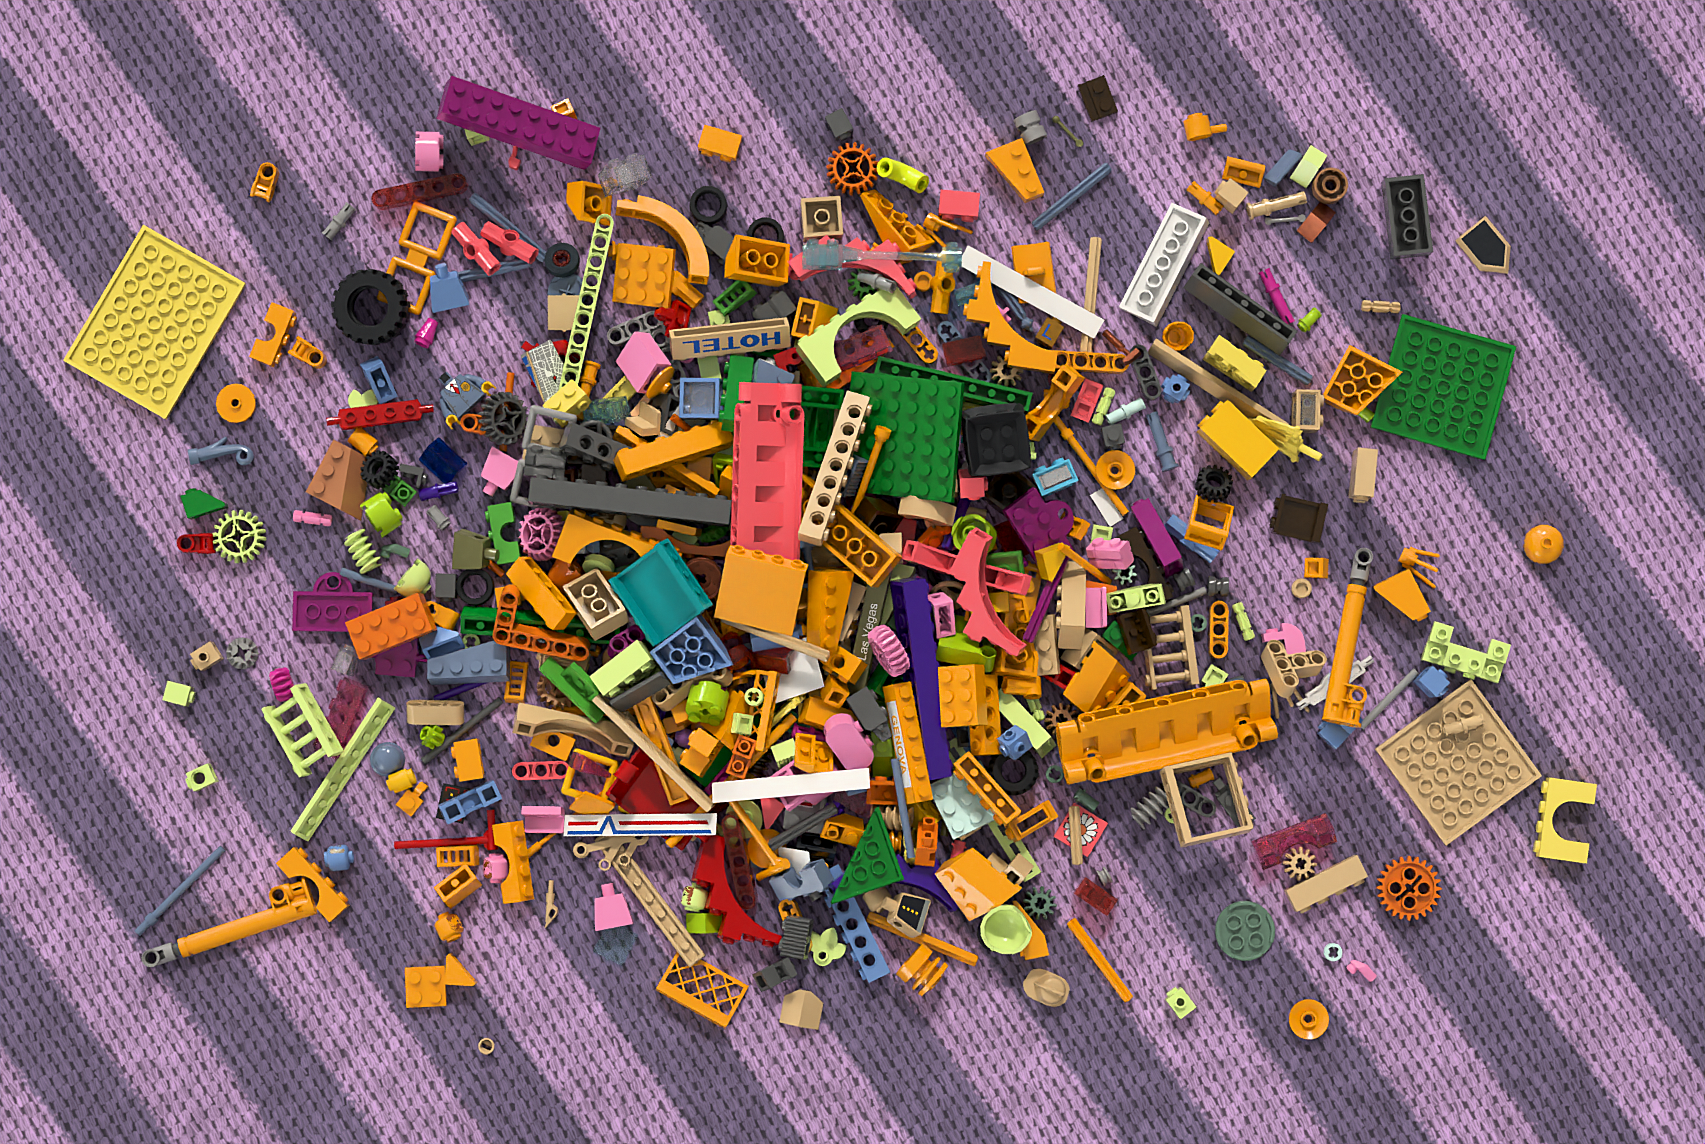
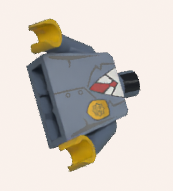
[438,372,496,430]

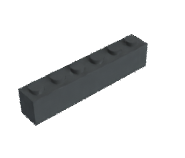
[1183,263,1297,356]

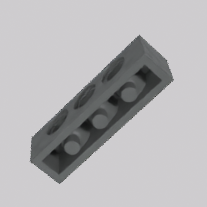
[559,423,632,476]

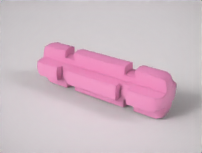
[293,510,332,526]

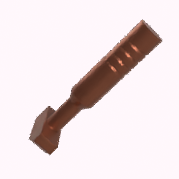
[1102,329,1141,365]

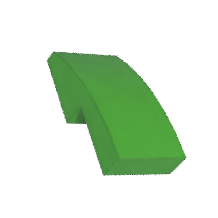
[383,475,417,507]

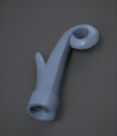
[188,437,254,465]

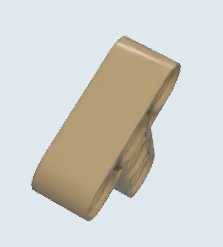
[1261,640,1327,698]

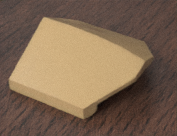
[779,989,823,1030]

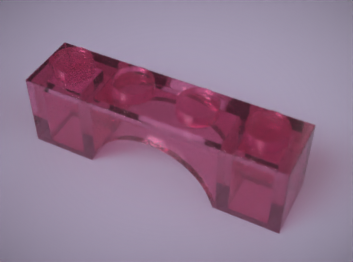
[1251,813,1337,870]

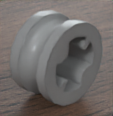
[1096,867,1113,887]

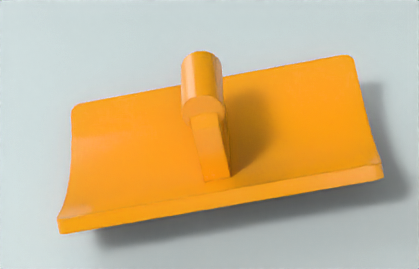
[1011,242,1056,304]

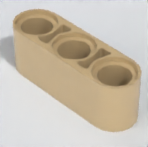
[406,700,464,725]

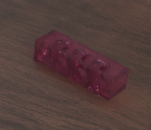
[834,325,893,372]
[313,677,369,760]

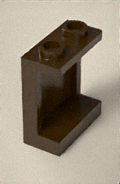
[1269,494,1328,544]

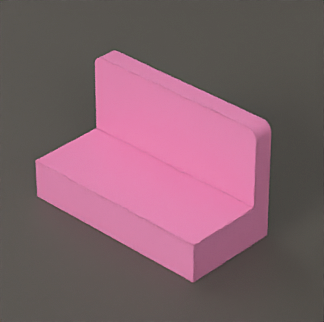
[1085,587,1107,628]
[521,806,565,833]

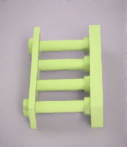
[261,683,344,777]

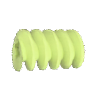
[344,529,382,574]

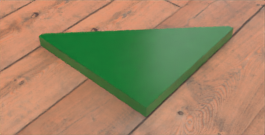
[831,807,904,905]

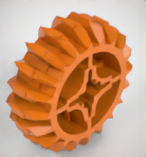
[826,142,878,196]

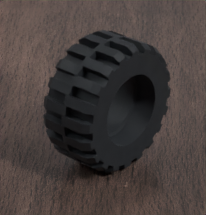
[331,269,411,345]

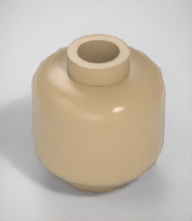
[862,886,892,913]

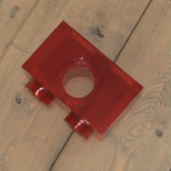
[1073,877,1118,916]

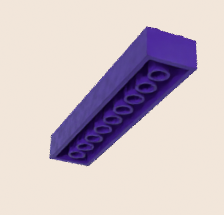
[890,577,953,780]

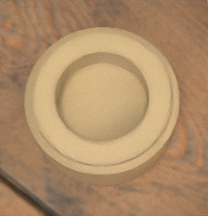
[1291,578,1312,598]

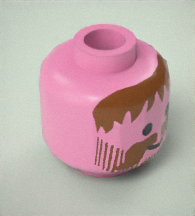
[483,853,509,883]

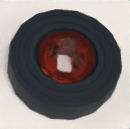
[544,243,580,278]

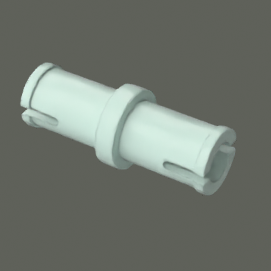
[1105,397,1146,425]

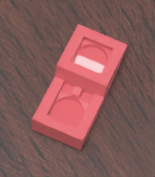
[1070,377,1104,423]

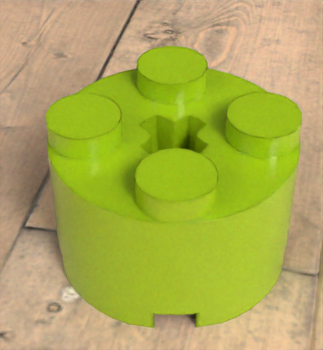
[360,492,403,538]
[951,514,997,553]
[685,681,729,726]

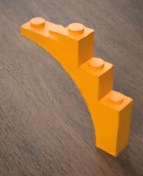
[963,261,1058,374]

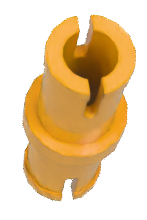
[1186,181,1224,216]

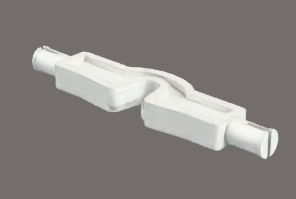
[1296,655,1374,710]

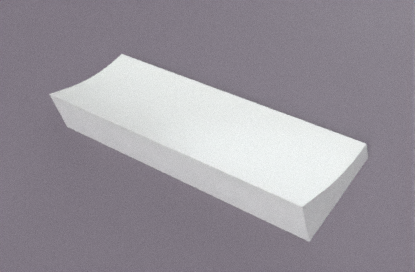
[1119,203,1209,327]

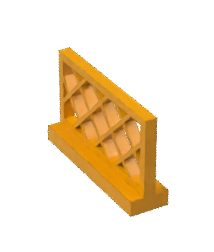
[656,952,749,1029]

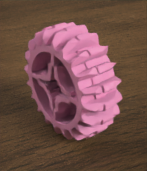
[517,508,565,561]
[868,624,910,677]

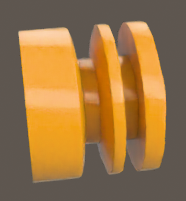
[896,943,948,997]

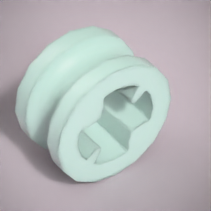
[1323,943,1342,961]

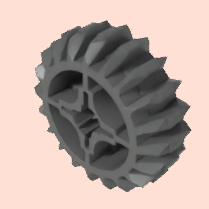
[478,392,529,445]

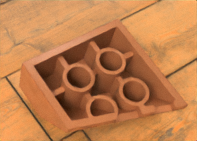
[306,439,368,521]

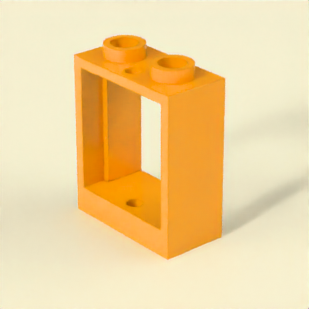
[1184,494,1234,551]

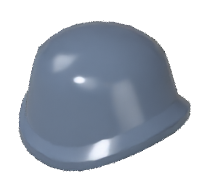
[370,742,405,777]

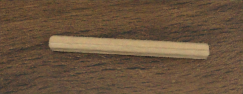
[1080,237,1102,352]
[721,619,830,662]

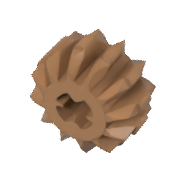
[1044,703,1078,735]

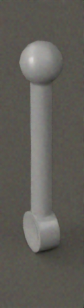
[1265,214,1306,225]

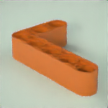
[493,584,591,661]

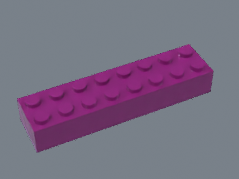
[436,76,601,170]

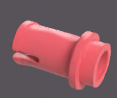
[950,840,967,859]

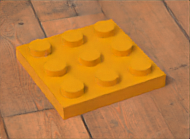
[612,243,676,308]

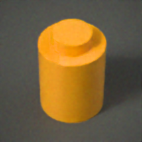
[348,428,379,457]

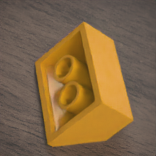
[724,235,790,287]

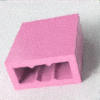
[616,332,671,394]

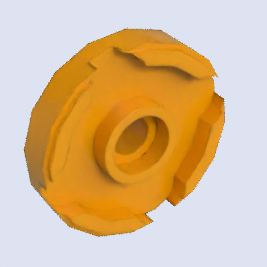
[216,384,256,423]

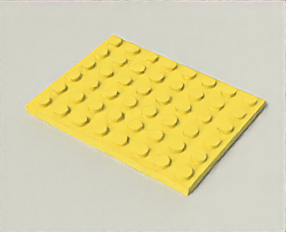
[63,225,246,420]

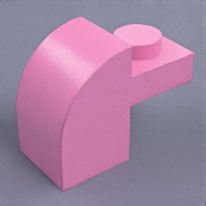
[1261,623,1306,654]

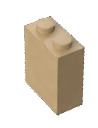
[1348,447,1378,503]

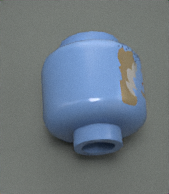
[324,845,354,872]

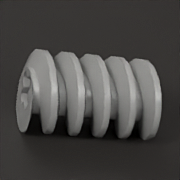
[1130,786,1169,830]

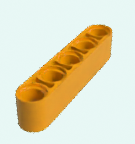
[1050,350,1129,374]

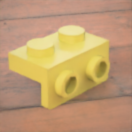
[542,379,592,428]

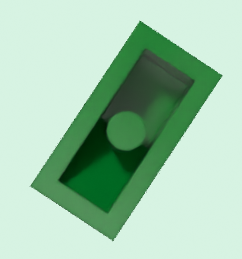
[181,488,229,520]
[1101,621,1138,661]

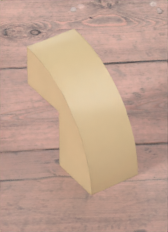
[898,496,957,526]

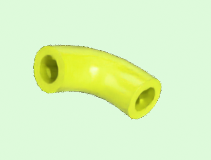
[877,157,929,193]

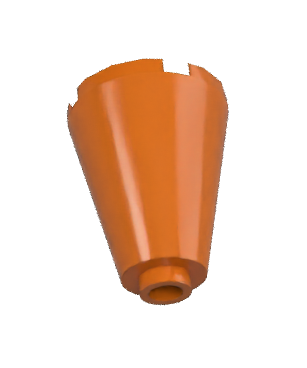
[547,557,586,596]

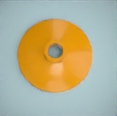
[646,366,674,399]
[1096,450,1135,490]
[747,829,787,868]
[1289,999,1329,1039]

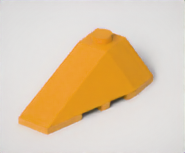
[860,189,935,265]
[991,593,1039,678]

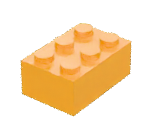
[938,664,988,727]

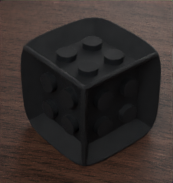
[961,403,1031,476]

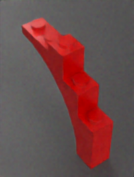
[691,835,782,948]

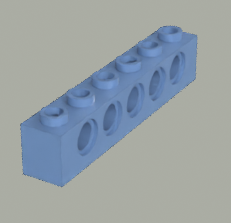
[824,864,890,983]

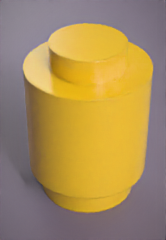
[386,768,417,794]

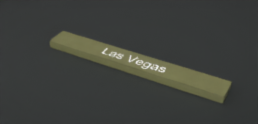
[842,571,892,708]

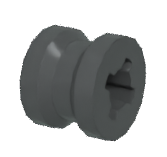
[1172,567,1196,592]

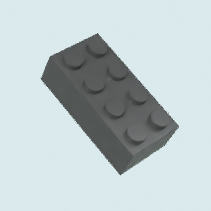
[1381,174,1433,260]

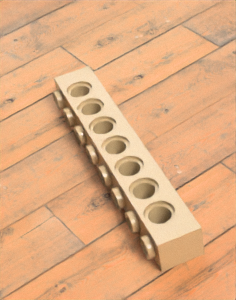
[798,391,873,547]

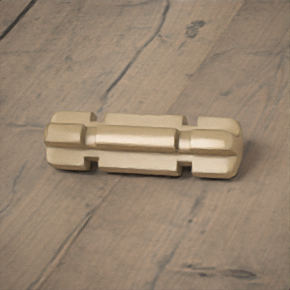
[1361,300,1400,313]

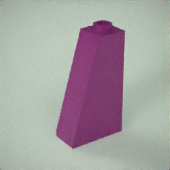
[1131,498,1183,578]

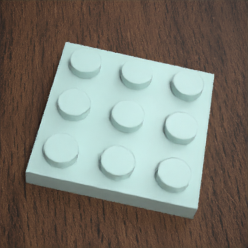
[930,760,995,840]

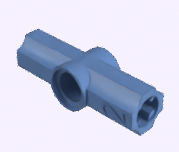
[1164,514,1220,563]

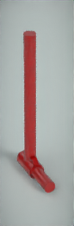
[394,810,498,850]

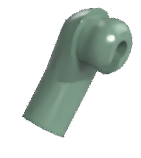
[380,544,410,559]

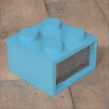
[1031,457,1078,498]

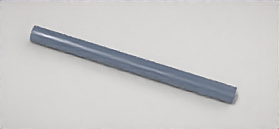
[891,758,915,858]

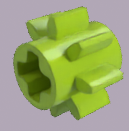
[420,725,445,750]

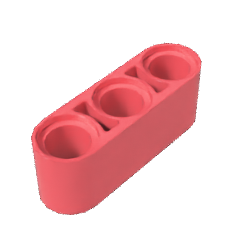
[512,761,569,780]

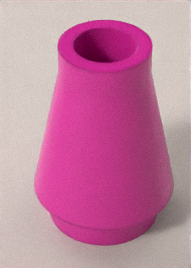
[414,318,438,349]

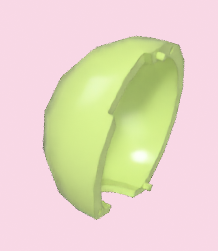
[980,905,1032,955]

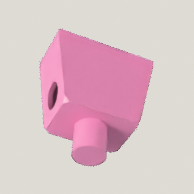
[481,446,518,497]
[595,883,634,931]

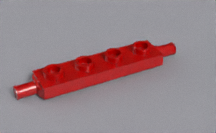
[326,399,434,430]

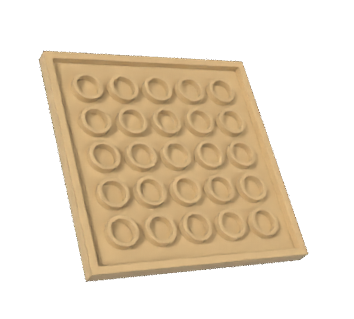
[1375,679,1542,846]

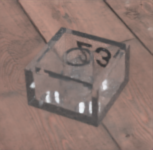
[598,154,652,197]

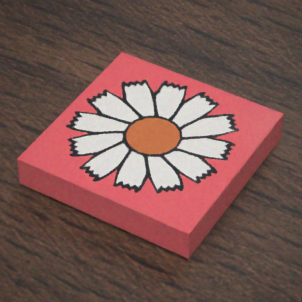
[1053,803,1108,857]

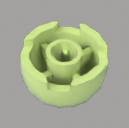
[393,558,431,597]

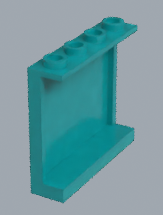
[608,538,713,646]

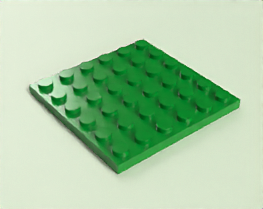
[1370,314,1517,460]
[848,371,965,503]

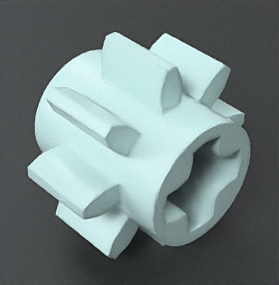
[1112,565,1137,585]

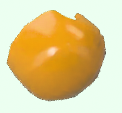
[1162,321,1194,351]

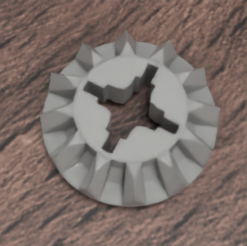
[226,637,258,669]

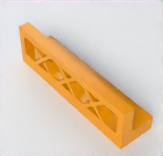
[745,670,781,752]

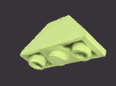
[1106,584,1166,613]

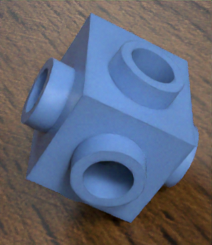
[1161,374,1190,404]
[997,725,1033,760]

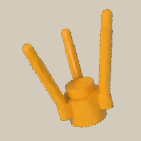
[923,212,973,255]
[1398,547,1440,589]

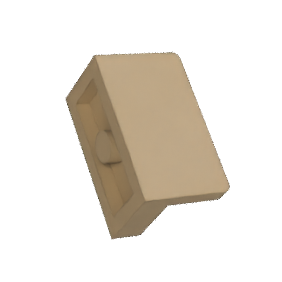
[625,401,661,436]

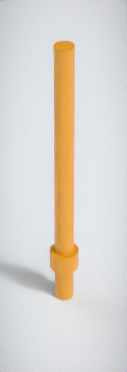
[1054,416,1129,516]

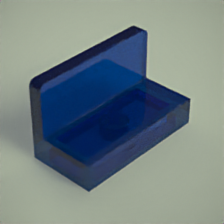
[419,437,468,484]

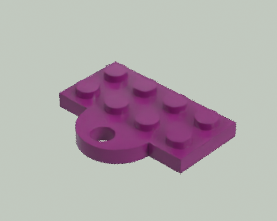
[1002,487,1075,567]
[292,572,373,632]

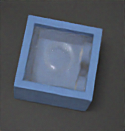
[679,378,723,420]

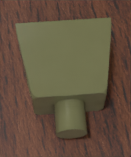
[452,529,500,569]

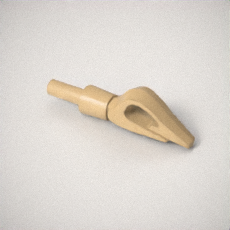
[545,880,558,928]

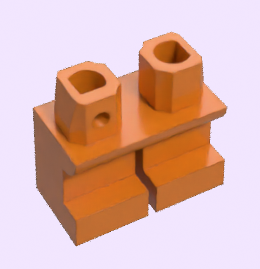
[914,817,938,867]

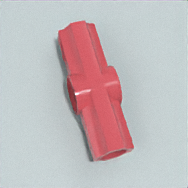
[480,221,539,264]
[451,222,501,276]

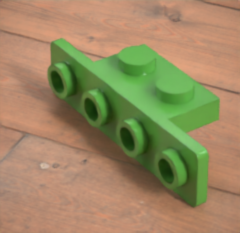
[539,657,605,723]

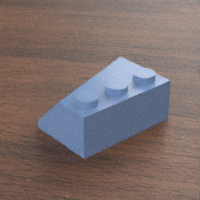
[650,614,733,684]

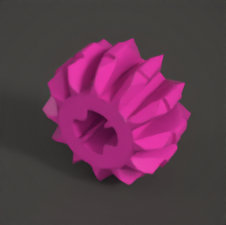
[269,667,295,702]

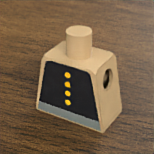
[881,893,931,938]

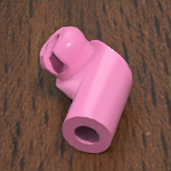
[1346,960,1377,982]

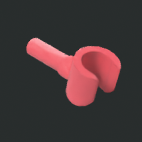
[508,146,521,170]

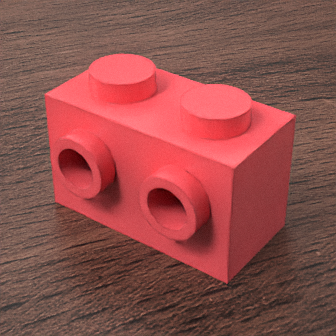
[938,190,980,222]
[958,469,988,500]

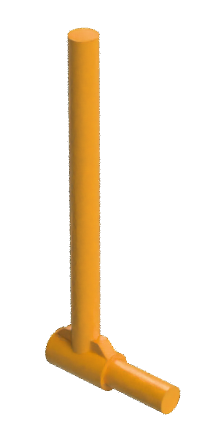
[729,801,790,881]

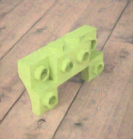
[1421,621,1511,683]

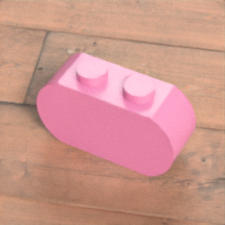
[823,713,874,770]

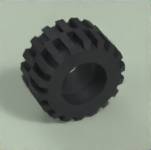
[988,750,1039,795]

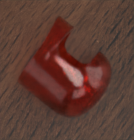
[720,632,750,670]

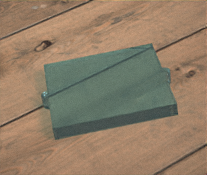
[593,925,638,966]

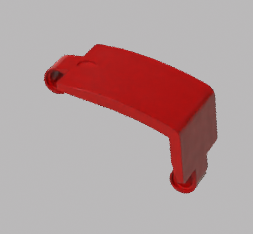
[605,747,718,851]

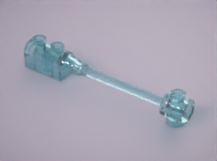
[802,239,962,273]

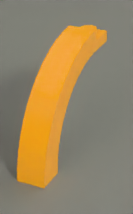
[615,195,709,285]

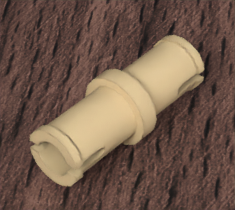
[1443,714,1485,737]

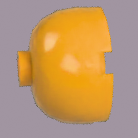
[1523,525,1564,564]

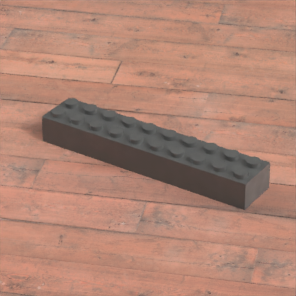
[528,474,731,527]

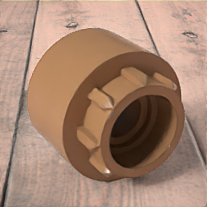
[1312,168,1348,204]

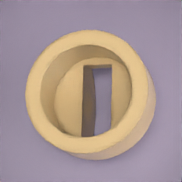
[478,1038,494,1055]

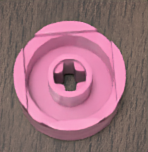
[415,131,443,172]

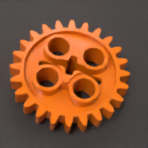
[1376,856,1442,921]

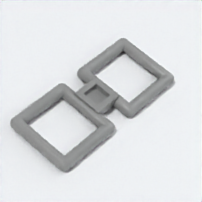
[510,405,577,510]

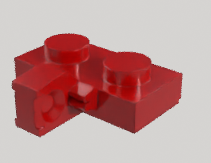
[654,300,692,338]

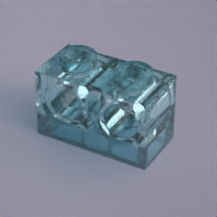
[583,396,631,423]

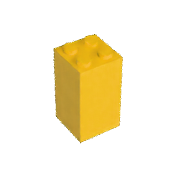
[1197,399,1279,481]

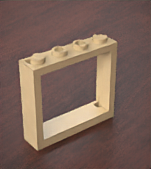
[1160,752,1253,848]

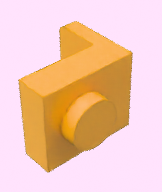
[1060,511,1090,541]

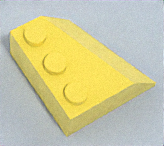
[1203,335,1267,392]

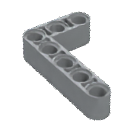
[607,311,687,398]

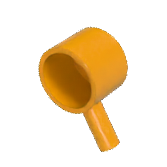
[1183,113,1227,141]

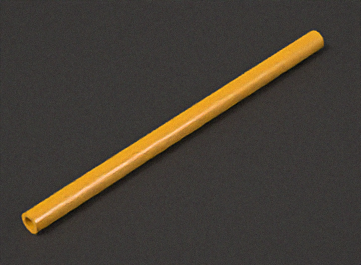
[665,713,798,848]

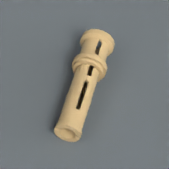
[1246,191,1307,220]

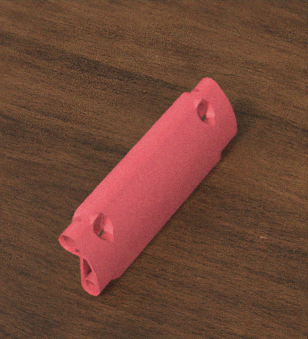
[730,382,804,560]

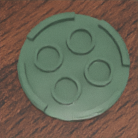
[1215,901,1275,961]

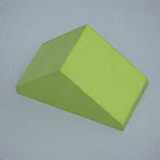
[686,912,723,934]

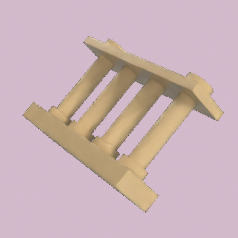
[1144,605,1199,690]

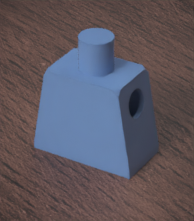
[430,263,469,313]

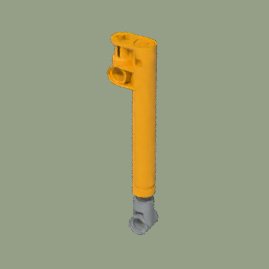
[1322,548,1373,728]
[141,876,317,967]

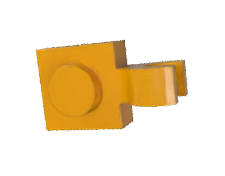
[395,782,428,817]

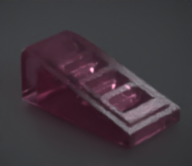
[569,752,611,778]

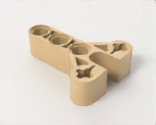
[652,667,733,712]

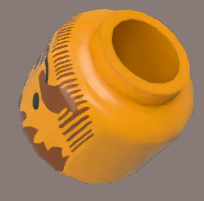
[434,912,464,943]

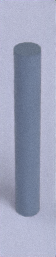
[339,568,397,594]

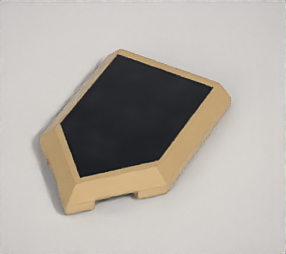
[1455,216,1511,274]

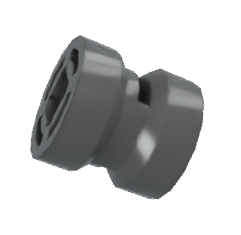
[1207,576,1229,597]

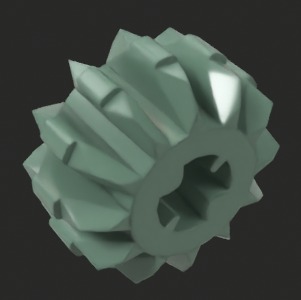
[1023,886,1057,920]

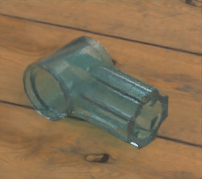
[953,280,993,307]

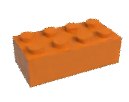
[345,593,437,660]

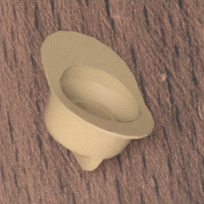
[1023,969,1070,1007]

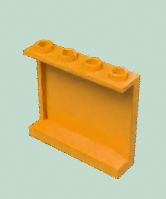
[714,545,809,636]

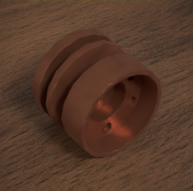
[685,556,722,599]

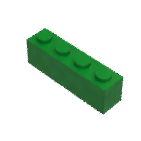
[718,355,754,432]

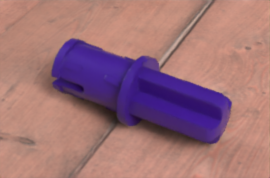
[418,481,459,501]

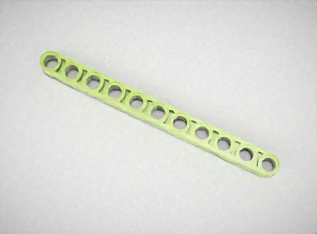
[553,214,614,426]

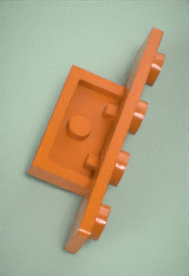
[866,776,898,805]

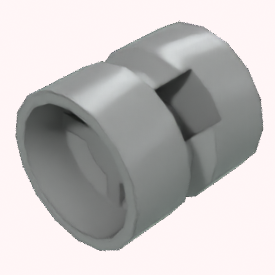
[1013,110,1047,146]

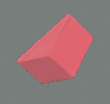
[760,797,785,829]

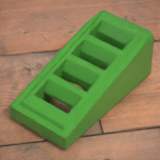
[712,280,757,316]

